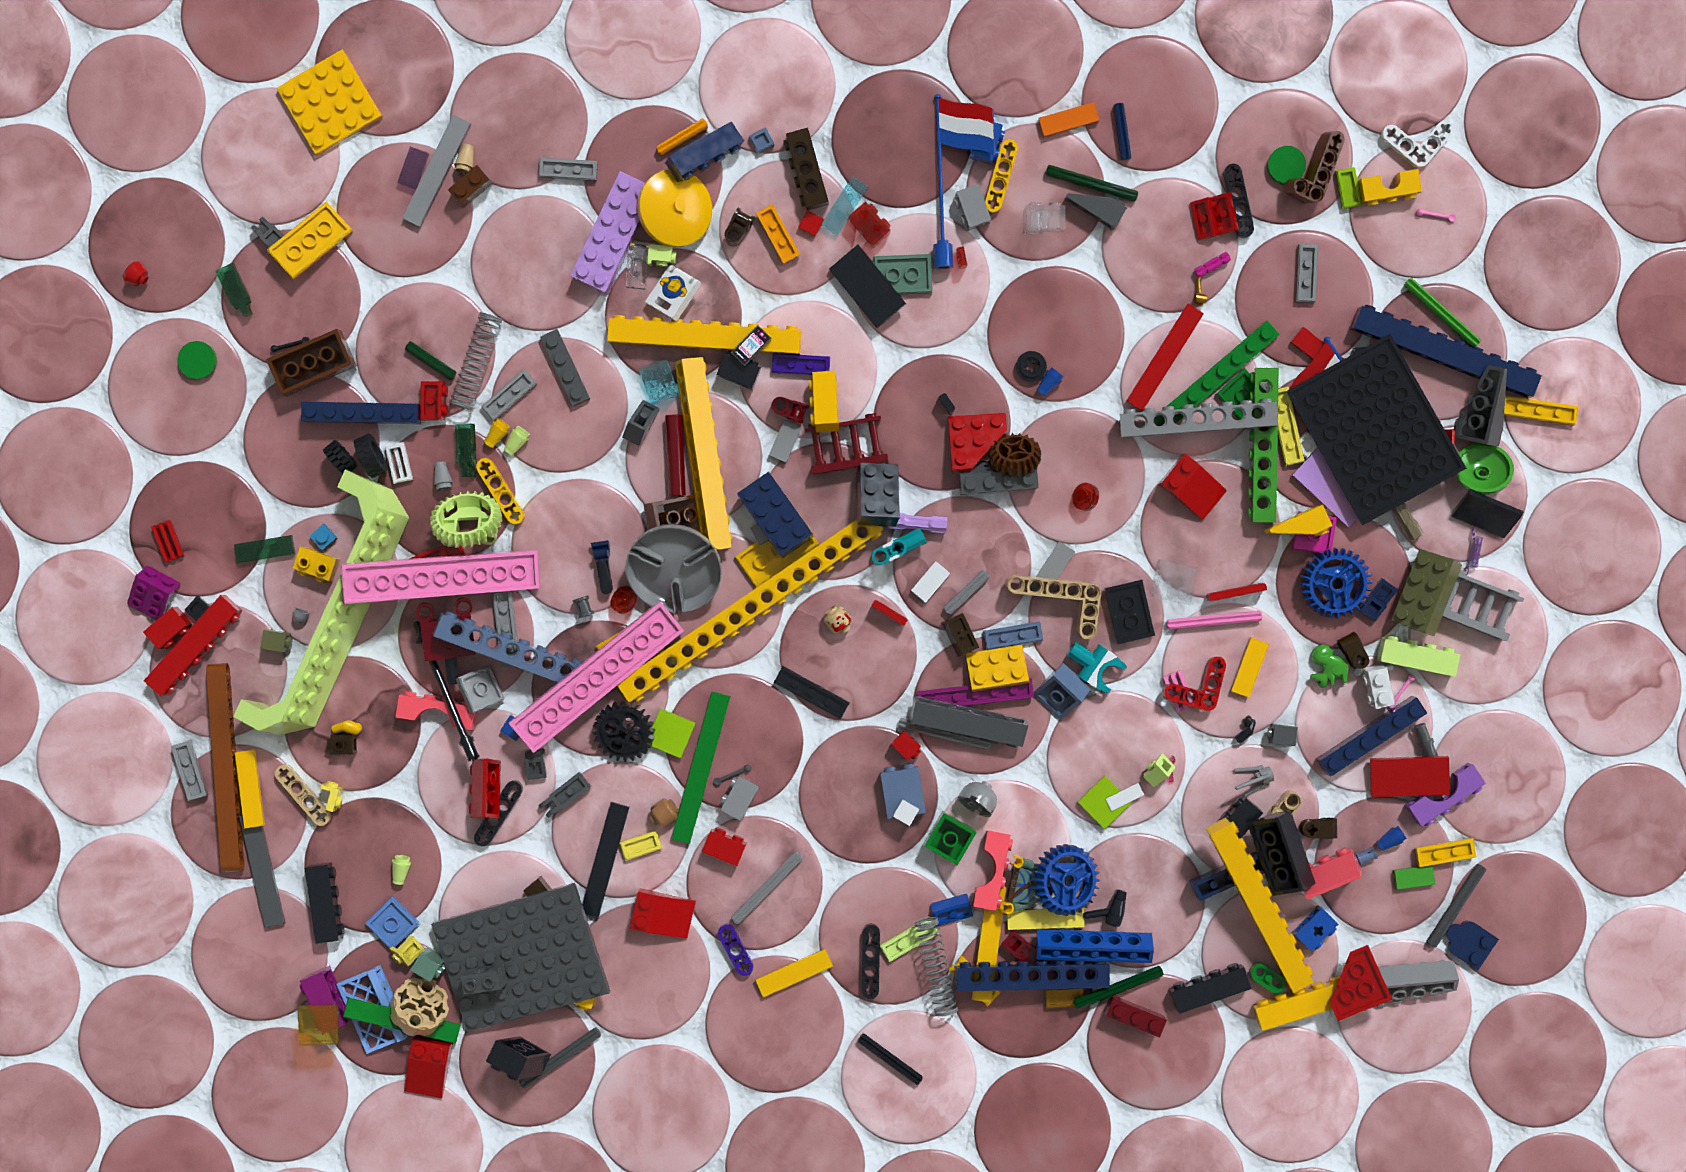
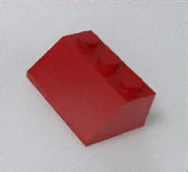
[469,758,501,819]

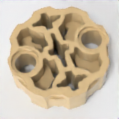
[389,977,449,1036]

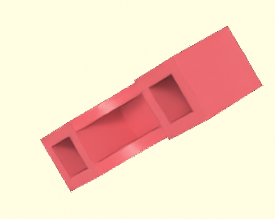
[395,691,477,730]
[972,830,1013,911]

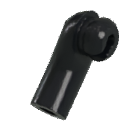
[1235,715,1256,744]

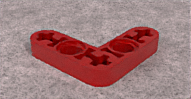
[1162,657,1226,711]

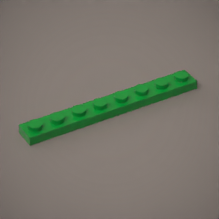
[1153,320,1280,435]

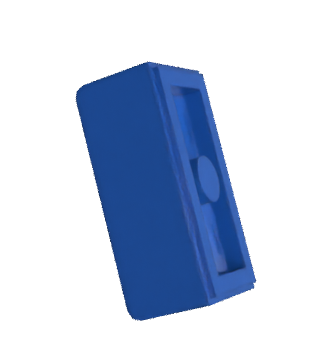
[931,894,973,926]

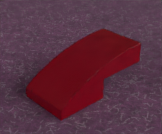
[1001,930,1037,964]

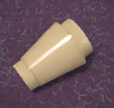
[454,144,474,174]

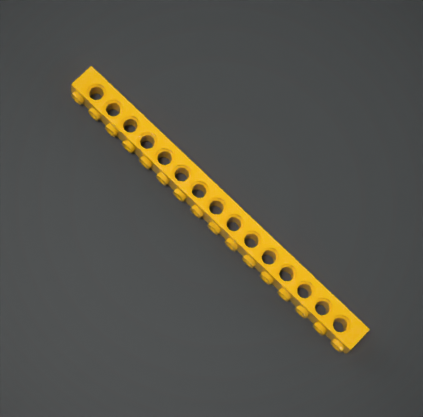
[617,520,883,703]

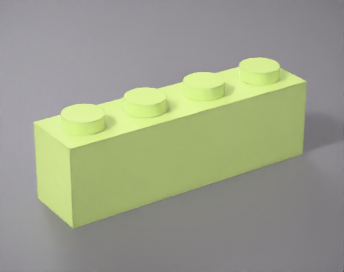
[1376,636,1461,677]

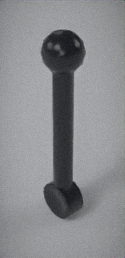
[270,337,310,353]

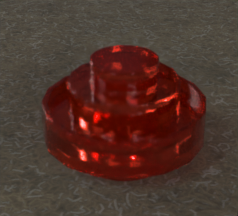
[1072,482,1099,511]
[610,586,637,614]

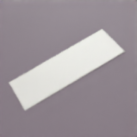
[1106,783,1144,811]

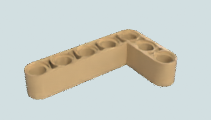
[1005,574,1101,639]

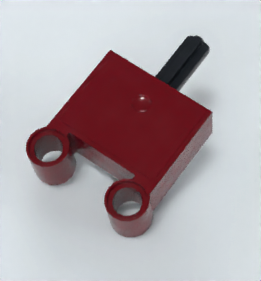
[416,597,476,685]

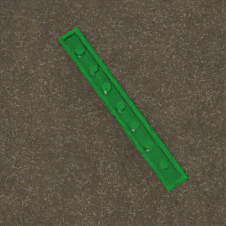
[672,691,731,844]

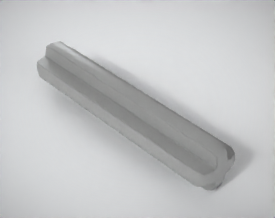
[943,570,990,615]

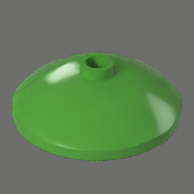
[1455,443,1514,494]

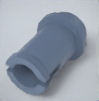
[1354,847,1378,867]

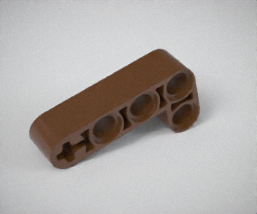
[1284,131,1345,203]

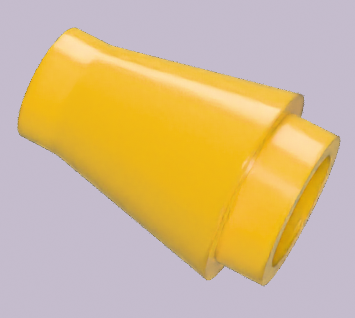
[484,418,510,448]

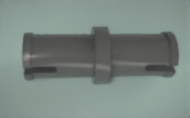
[1413,723,1438,757]

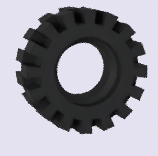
[323,440,358,474]

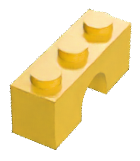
[1358,169,1422,206]

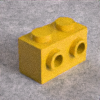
[293,547,341,583]

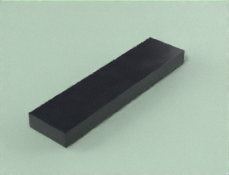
[773,666,850,719]

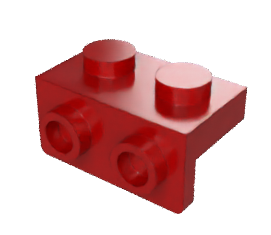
[420,381,448,420]

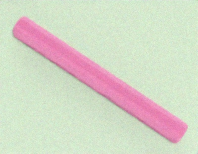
[1167,611,1262,630]

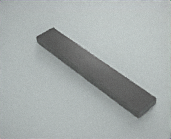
[239,815,285,928]

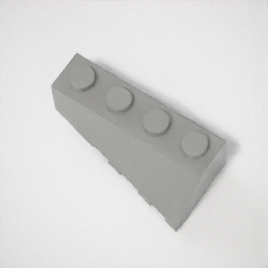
[1378,960,1459,1008]

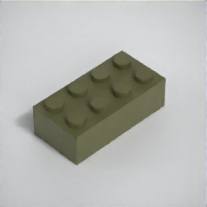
[1392,549,1462,636]

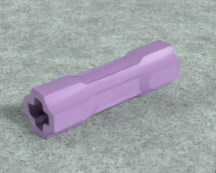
[889,513,947,534]

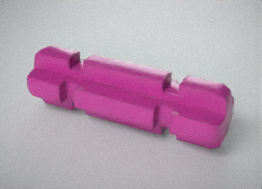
[1194,252,1231,277]

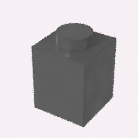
[1267,723,1298,746]

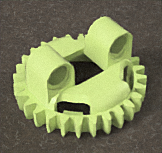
[430,491,502,548]

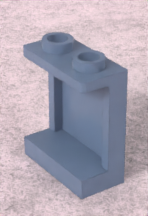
[880,763,926,819]

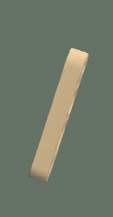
[275,764,332,826]

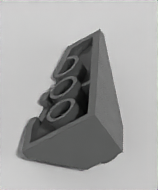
[1455,365,1507,446]

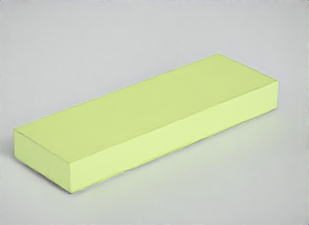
[880,916,939,962]

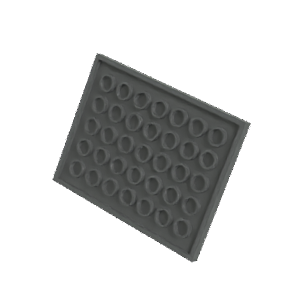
[431,883,611,1032]

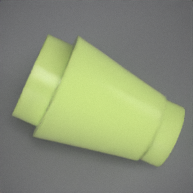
[504,426,530,455]
[392,855,411,885]

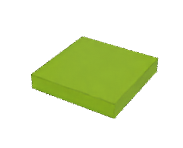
[652,708,696,758]
[1077,775,1132,829]

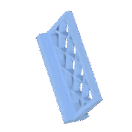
[336,964,409,1054]

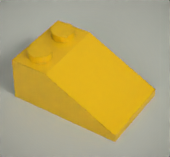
[1263,505,1333,536]

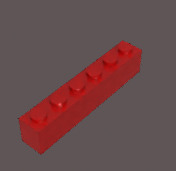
[144,595,242,696]

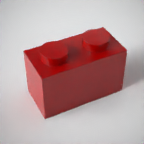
[143,607,192,649]
[702,827,747,866]

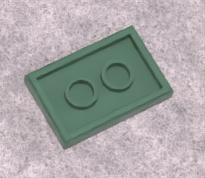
[873,254,932,294]

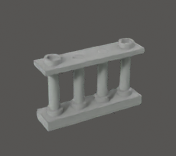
[1442,570,1524,641]

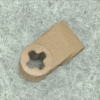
[1267,790,1301,816]

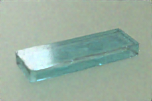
[821,176,868,236]

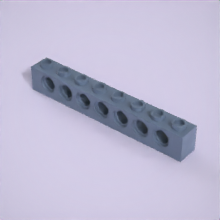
[432,611,583,682]

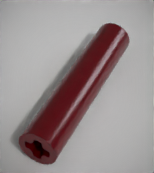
[665,415,686,496]

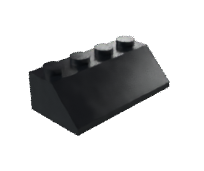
[1247,810,1316,896]

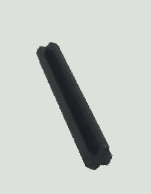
[858,1033,923,1085]

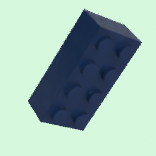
[737,471,813,559]

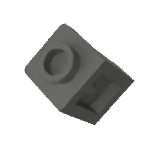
[524,748,547,780]

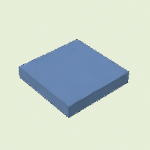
[365,896,420,949]

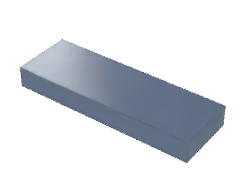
[983,621,1043,650]

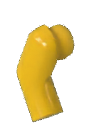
[332,720,362,735]

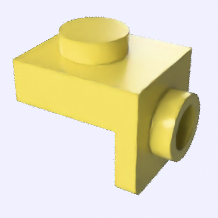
[320,781,343,812]

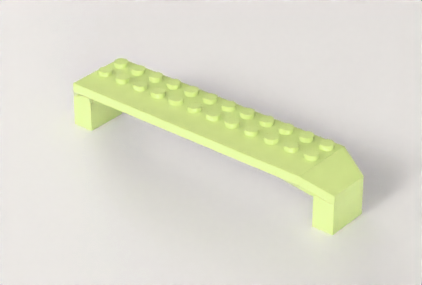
[233,470,409,735]

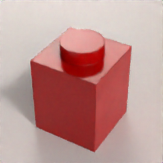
[891,730,921,760]

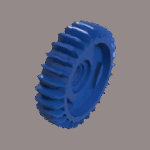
[1300,547,1373,619]
[1031,844,1100,916]

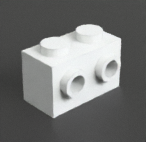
[1362,664,1395,709]

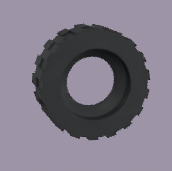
[353,433,388,478]

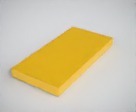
[267,201,353,280]
[735,536,819,588]

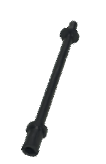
[413,621,480,762]

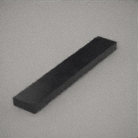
[582,801,630,918]

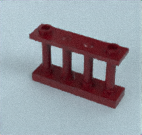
[805,413,888,475]

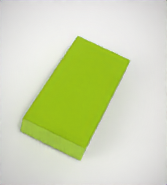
[1335,167,1362,209]

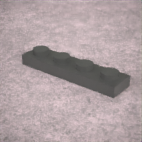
[540,329,590,407]

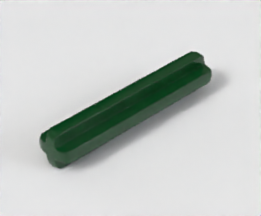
[405,341,456,380]

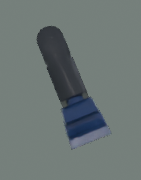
[591,540,613,594]

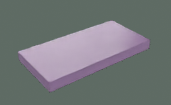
[1292,448,1357,527]

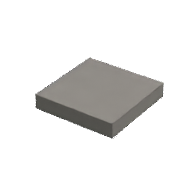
[456,664,505,714]

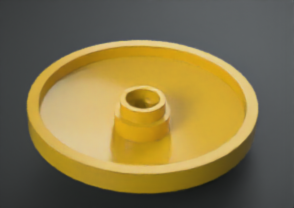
[637,169,712,247]

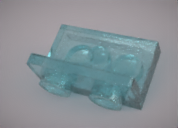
[639,360,679,405]

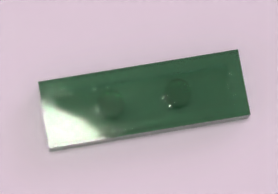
[234,535,295,563]

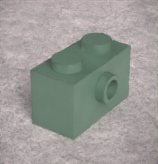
[411,947,446,982]

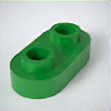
[1250,962,1286,993]

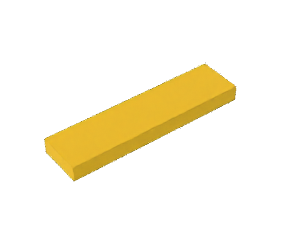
[1504,396,1579,425]
[235,750,265,829]
[755,948,833,997]

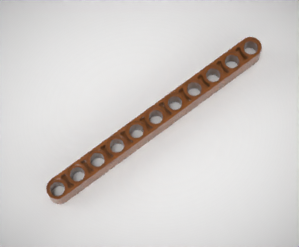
[206,663,244,873]

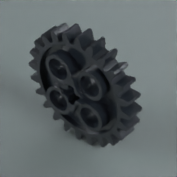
[592,701,655,762]

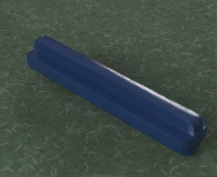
[1113,103,1132,160]

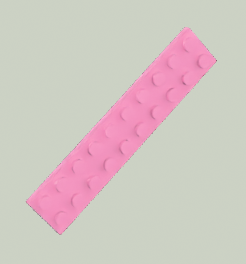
[341,550,539,604]
[509,601,684,753]

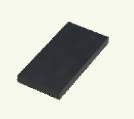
[829,244,906,328]

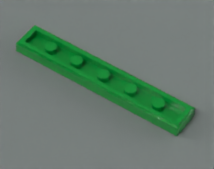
[343,997,461,1043]

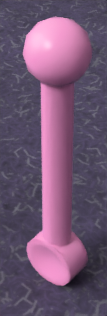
[1416,208,1456,222]
[1388,674,1415,708]

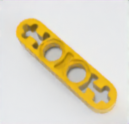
[985,139,1018,213]
[476,458,525,524]

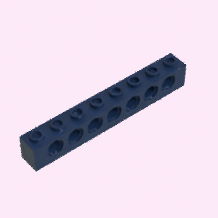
[954,960,1110,991]

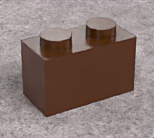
[448,165,493,208]

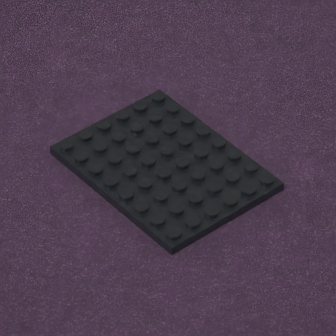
[1286,334,1467,525]

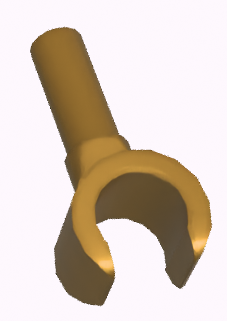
[1194,277,1207,305]

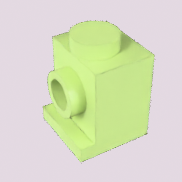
[647,244,677,267]
[1143,753,1175,787]

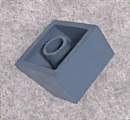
[1033,663,1091,720]

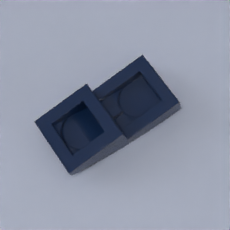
[1359,578,1398,621]

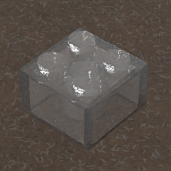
[1150,560,1198,605]

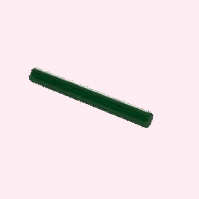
[1046,165,1138,201]
[1073,966,1164,1010]

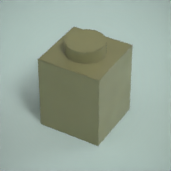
[260,629,293,652]

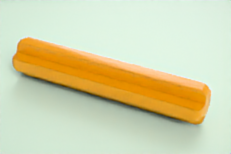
[656,118,708,156]

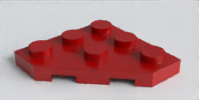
[948,413,1007,472]
[1330,945,1392,1021]

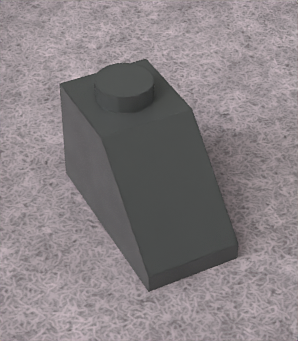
[622,400,660,446]

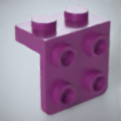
[127,565,181,620]

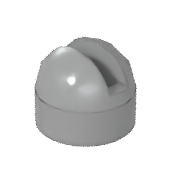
[292,608,309,624]

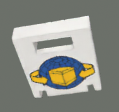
[645,265,701,322]

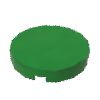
[1267,146,1306,184]
[177,341,217,380]

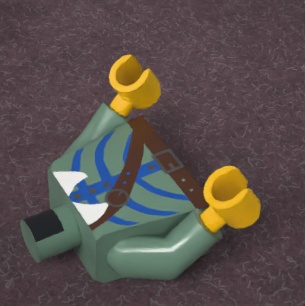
[1001,854,1053,914]

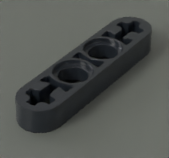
[1223,163,1254,238]
[474,780,523,846]
[862,923,880,999]

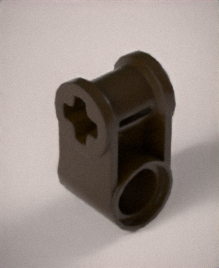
[724,207,755,247]
[1337,631,1370,669]
[1299,818,1338,839]

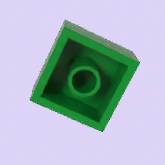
[923,811,977,866]

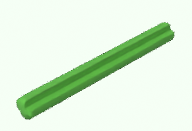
[1404,278,1481,347]

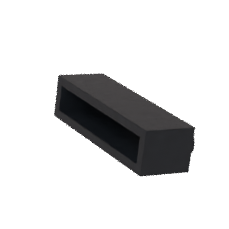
[305,862,345,944]
[1169,963,1252,1014]

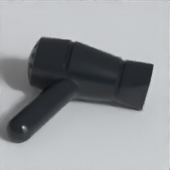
[1083,889,1127,927]

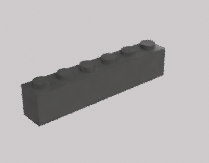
[910,696,1028,748]

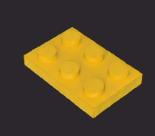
[966,645,1029,692]

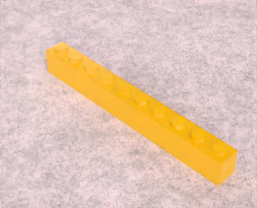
[607,315,801,355]
[675,357,732,550]
[1205,817,1314,993]

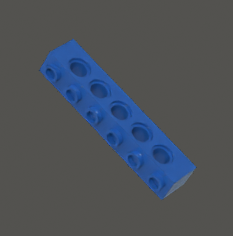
[1035,929,1154,963]

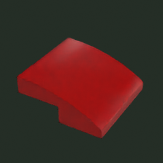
[1190,192,1239,240]

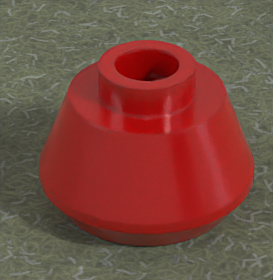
[123,261,149,287]

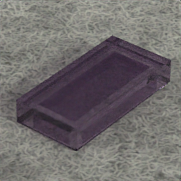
[397,146,429,190]

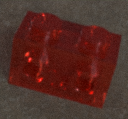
[848,201,891,248]

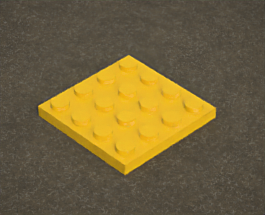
[277,49,383,155]

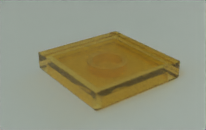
[298,1004,339,1045]

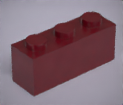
[1104,996,1167,1038]

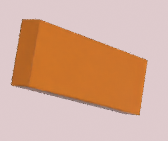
[1038,102,1099,138]

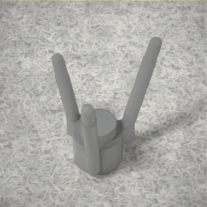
[1233,765,1274,798]

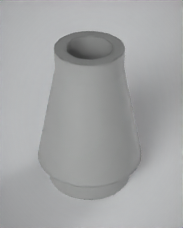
[434,462,453,491]

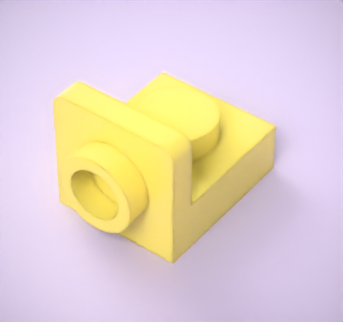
[390,935,424,966]

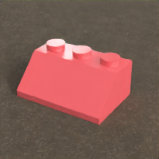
[1304,847,1362,900]

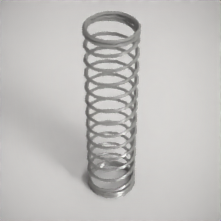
[449,312,503,410]
[914,917,958,1017]

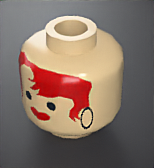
[823,605,852,634]

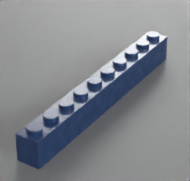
[1350,305,1542,398]

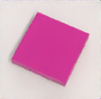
[1292,511,1337,555]

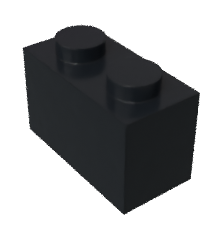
[716,352,761,390]
[1219,795,1263,839]

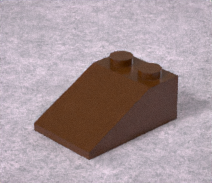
[643,494,700,532]

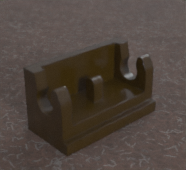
[941,613,979,657]

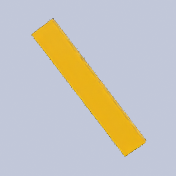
[971,887,1007,1002]

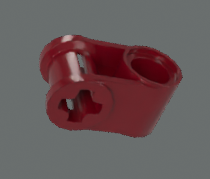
[771,397,809,424]

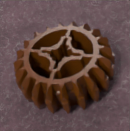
[989,432,1041,477]

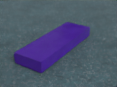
[772,353,830,375]

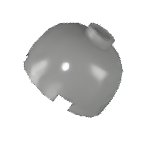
[958,781,997,817]

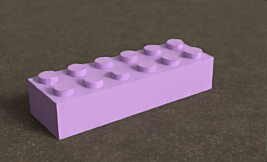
[570,171,645,295]

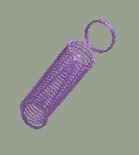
[1465,526,1483,575]

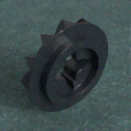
[1016,351,1047,382]

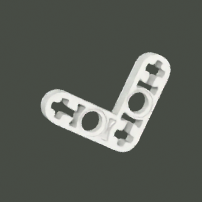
[1381,120,1454,168]

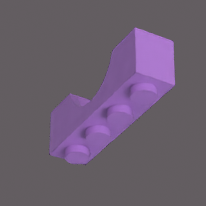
[1405,763,1486,826]

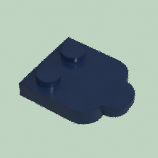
[1446,920,1499,971]

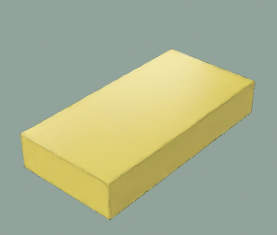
[620,830,662,861]

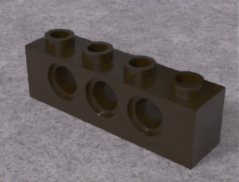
[783,127,829,211]

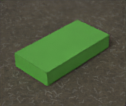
[1393,865,1435,890]

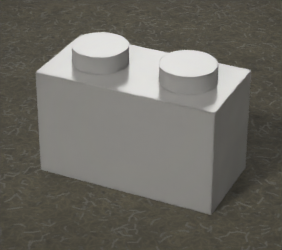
[954,184,991,230]
[720,775,760,821]

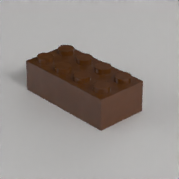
[266,329,357,397]

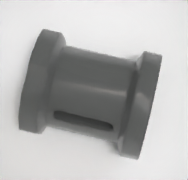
[572,595,594,619]

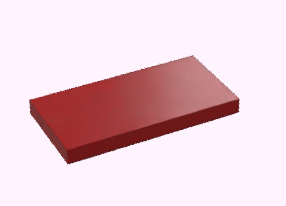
[1370,756,1450,797]

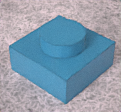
[310,524,338,551]

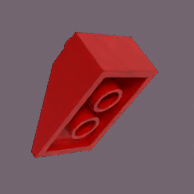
[1158,453,1227,520]
[630,888,696,939]
[405,1035,453,1099]

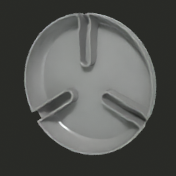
[625,524,722,613]

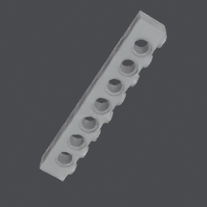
[1120,399,1278,437]

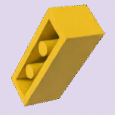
[809,371,839,433]

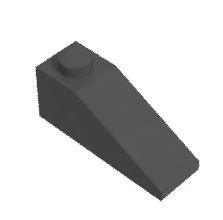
[1064,193,1127,230]

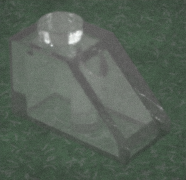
[626,243,649,290]

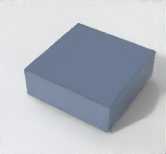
[749,127,775,154]

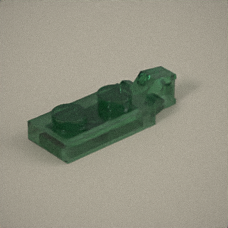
[215,263,253,317]
[455,423,477,478]

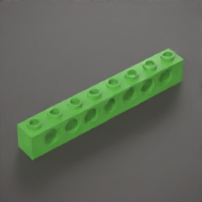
[1248,368,1279,523]

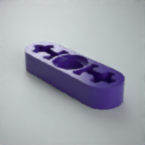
[718,924,754,976]

